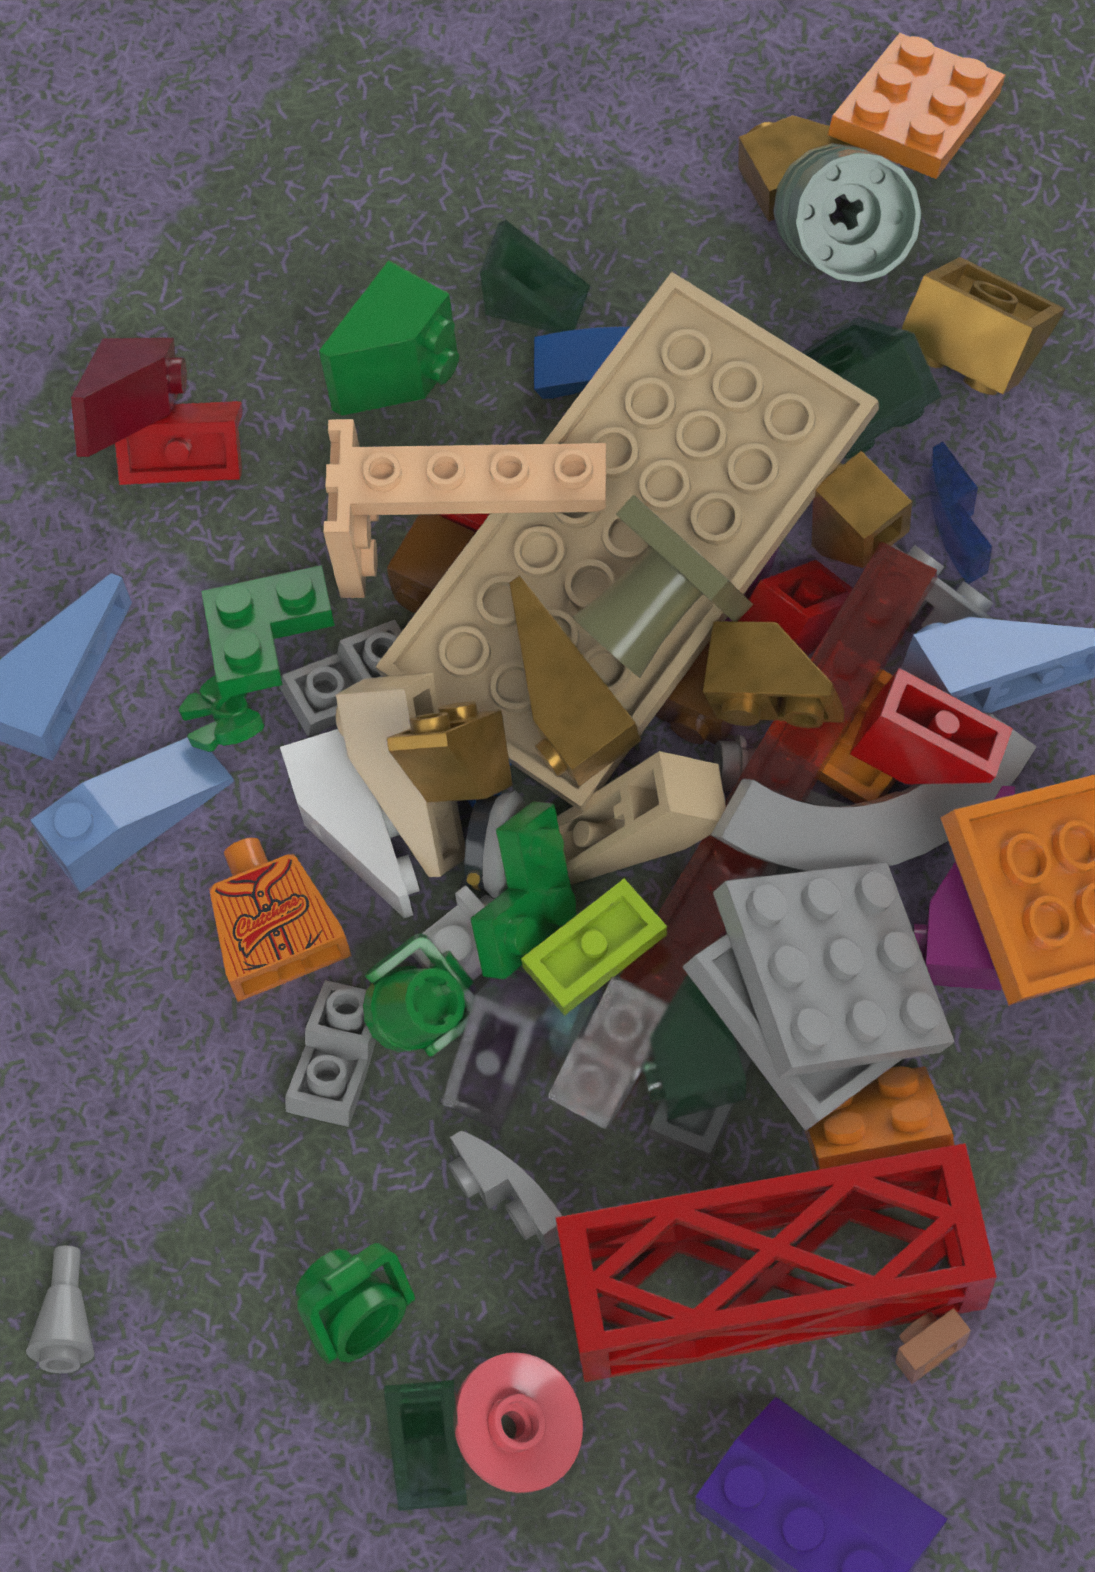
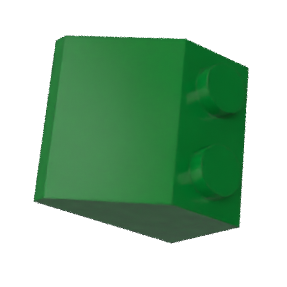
[319,260,459,416]

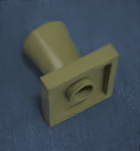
[573,495,753,678]

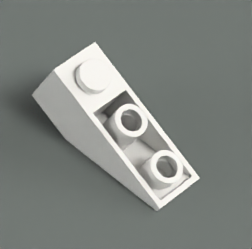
[280,729,420,918]

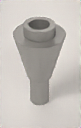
[26,1245,95,1373]

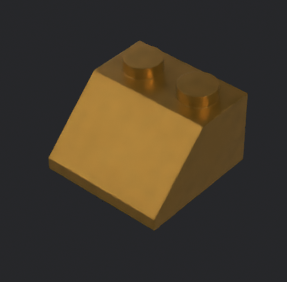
[896,257,1065,395]

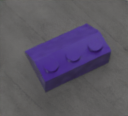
[695,1397,948,1572]

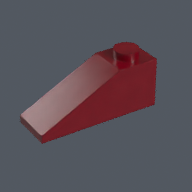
[71,337,187,457]

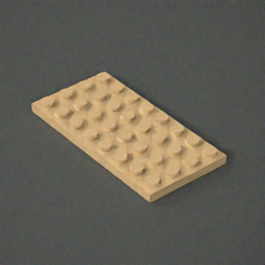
[376,272,879,811]

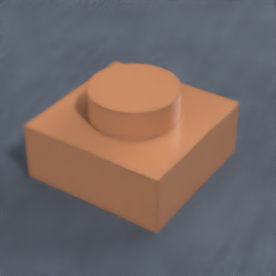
[895,1308,971,1384]

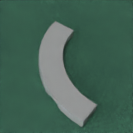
[711,713,1037,871]

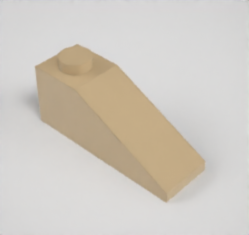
[336,673,466,877]
[557,751,726,885]

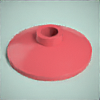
[453,1353,583,1493]

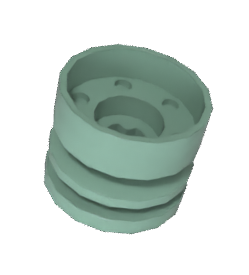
[773,143,922,282]

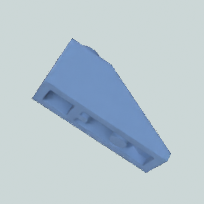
[0,573,132,761]
[901,617,1095,713]
[30,738,234,893]

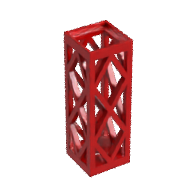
[555,1143,997,1383]

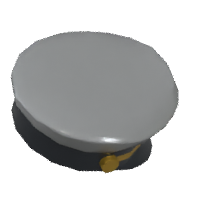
[458,790,526,899]

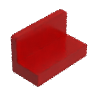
[115,401,243,485]

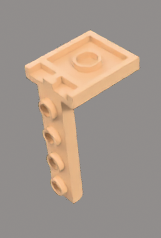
[323,419,606,598]

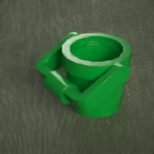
[363,934,483,1057]
[295,1243,416,1364]

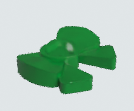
[178,675,265,752]

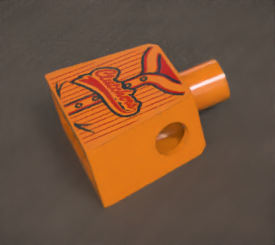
[209,838,352,1002]

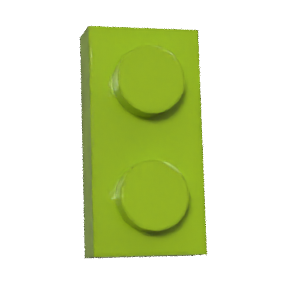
[521,878,667,1016]

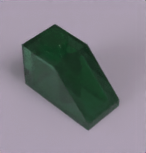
[641,974,746,1120]

